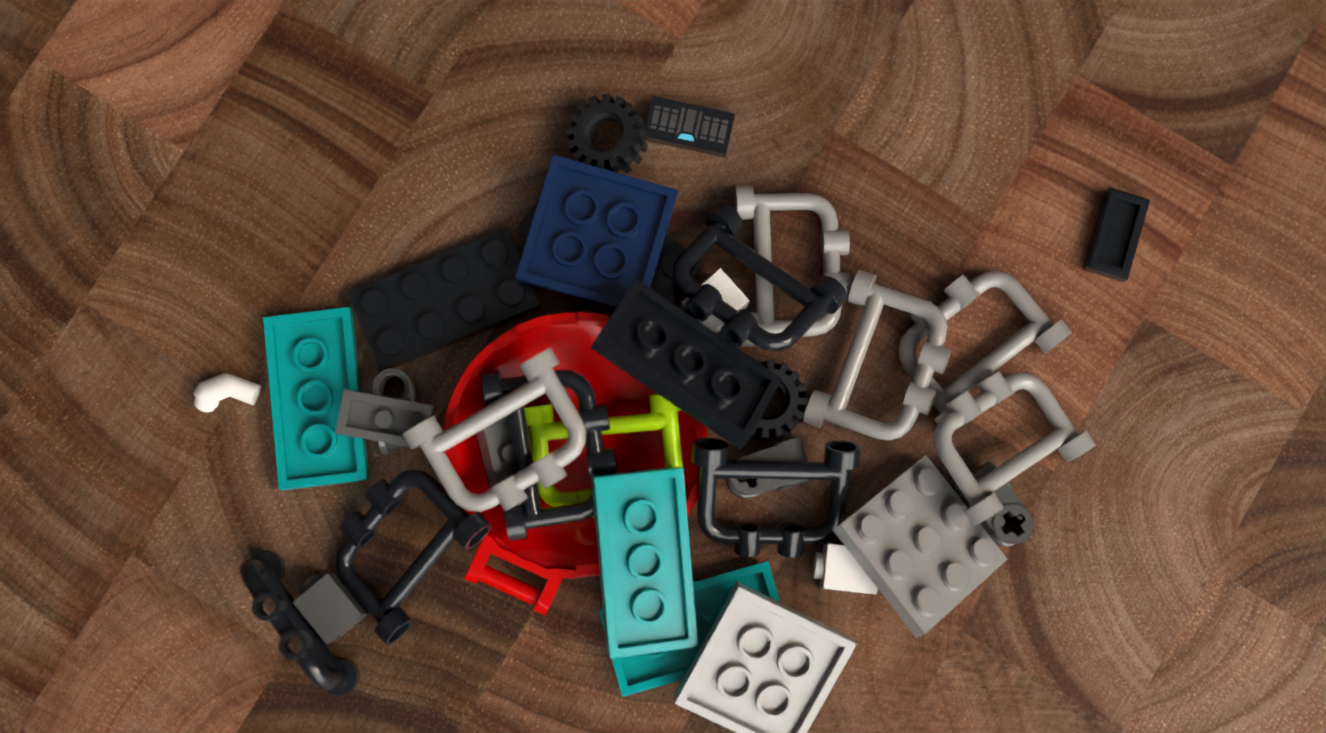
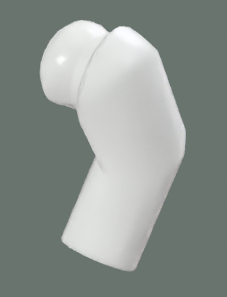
[193,373,261,412]

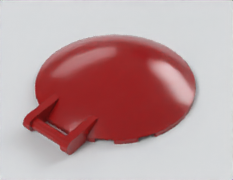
[443,312,708,616]

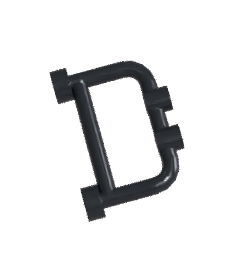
[672,204,847,351]
[481,370,617,541]
[691,438,861,558]
[335,469,492,645]
[239,551,360,695]

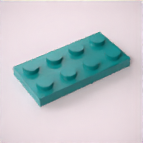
[263,307,370,491]
[591,466,698,659]
[598,561,780,697]

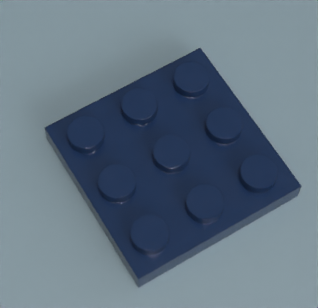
[515,155,678,309]

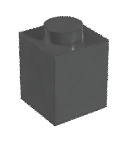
[293,572,369,644]

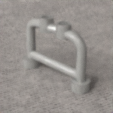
[733,185,852,347]
[803,269,951,441]
[898,271,1072,424]
[403,348,586,512]
[934,371,1096,526]

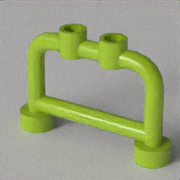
[524,394,683,518]

